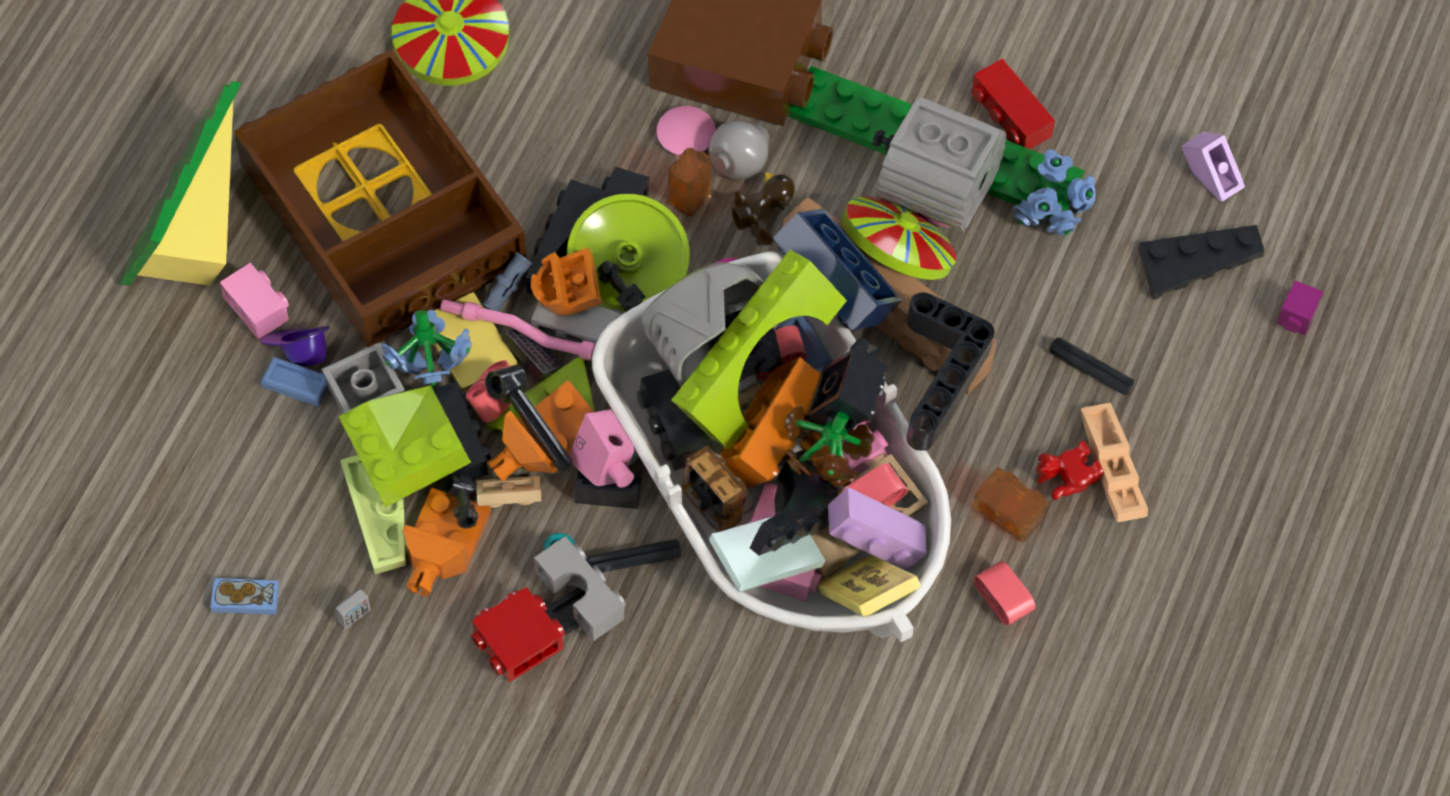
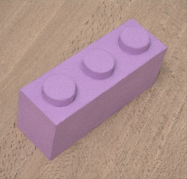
[828,487,927,571]

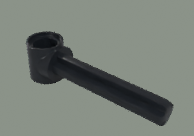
[485,365,573,471]

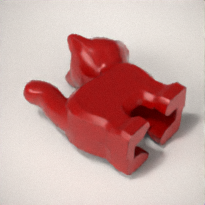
[1036,440,1104,500]

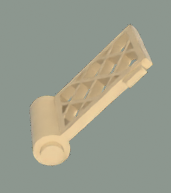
[811,453,928,577]

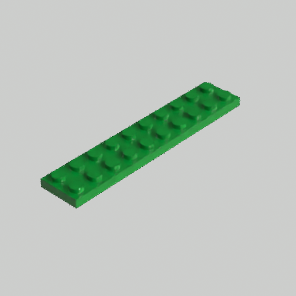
[788,66,1085,218]

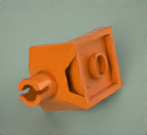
[488,380,594,482]
[403,488,491,596]

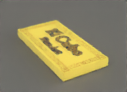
[817,555,921,617]

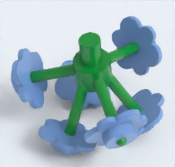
[381,310,472,386]

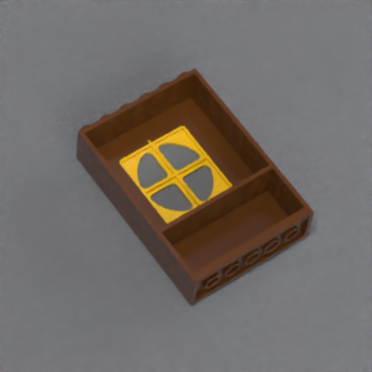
[234,50,526,348]

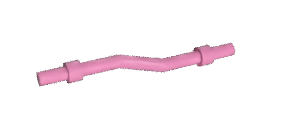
[441,299,596,361]

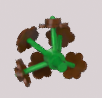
[785,405,875,486]

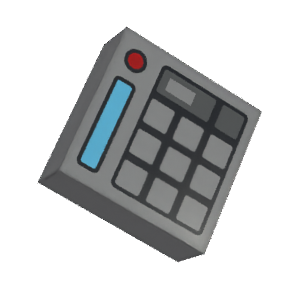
[336,589,371,630]

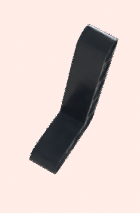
[906,292,995,451]

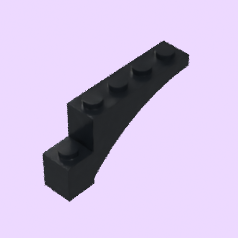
[523,166,649,295]
[749,450,839,556]

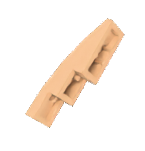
[1080,403,1148,523]

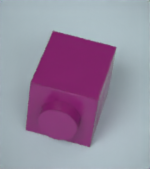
[1276,280,1323,335]

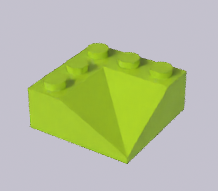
[339,385,471,507]

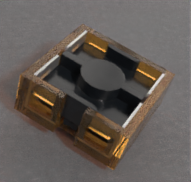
[681,445,748,532]

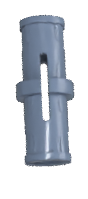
[482,252,532,311]

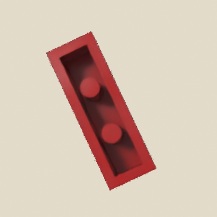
[971,58,1055,149]

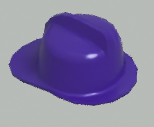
[260,326,330,366]

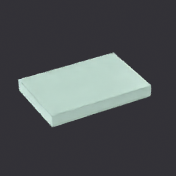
[709,516,825,592]

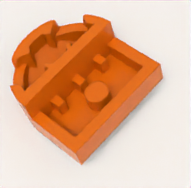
[531,248,602,316]

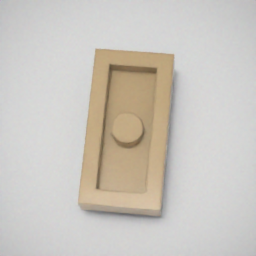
[476,476,541,508]

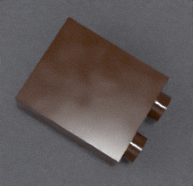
[647,0,834,126]

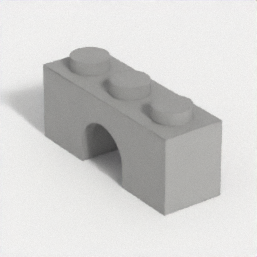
[534,536,625,641]

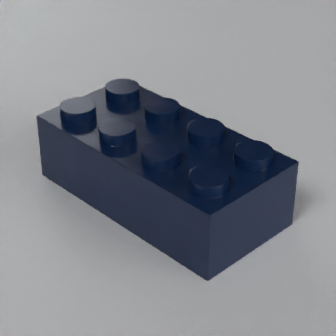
[773,209,903,331]

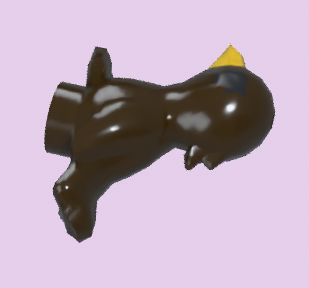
[732,172,795,246]

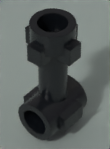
[597,260,646,312]
[445,474,479,529]

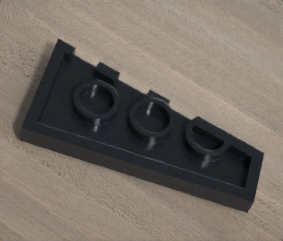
[1138,225,1265,300]

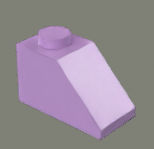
[1181,132,1245,202]

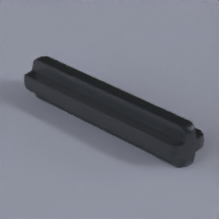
[1050,337,1134,395]
[586,539,681,573]

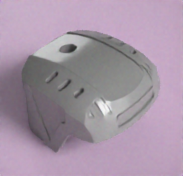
[641,262,778,395]

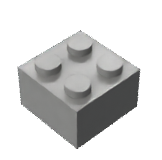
[322,343,405,414]

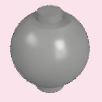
[709,120,769,180]

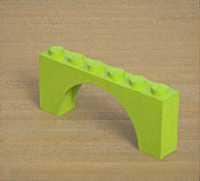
[671,250,847,450]

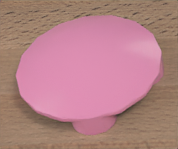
[656,106,715,160]

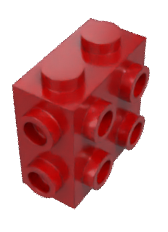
[471,587,565,683]

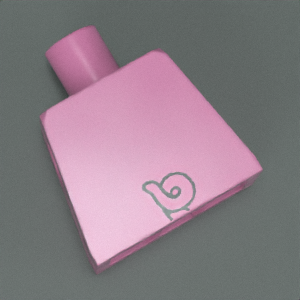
[569,409,634,488]

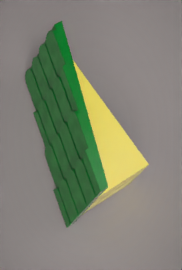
[119,81,242,286]

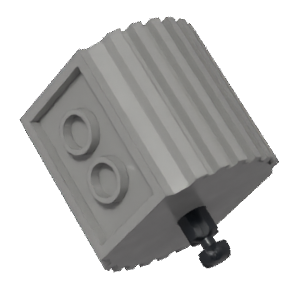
[872,97,1006,232]

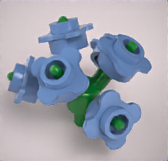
[1012,149,1096,236]

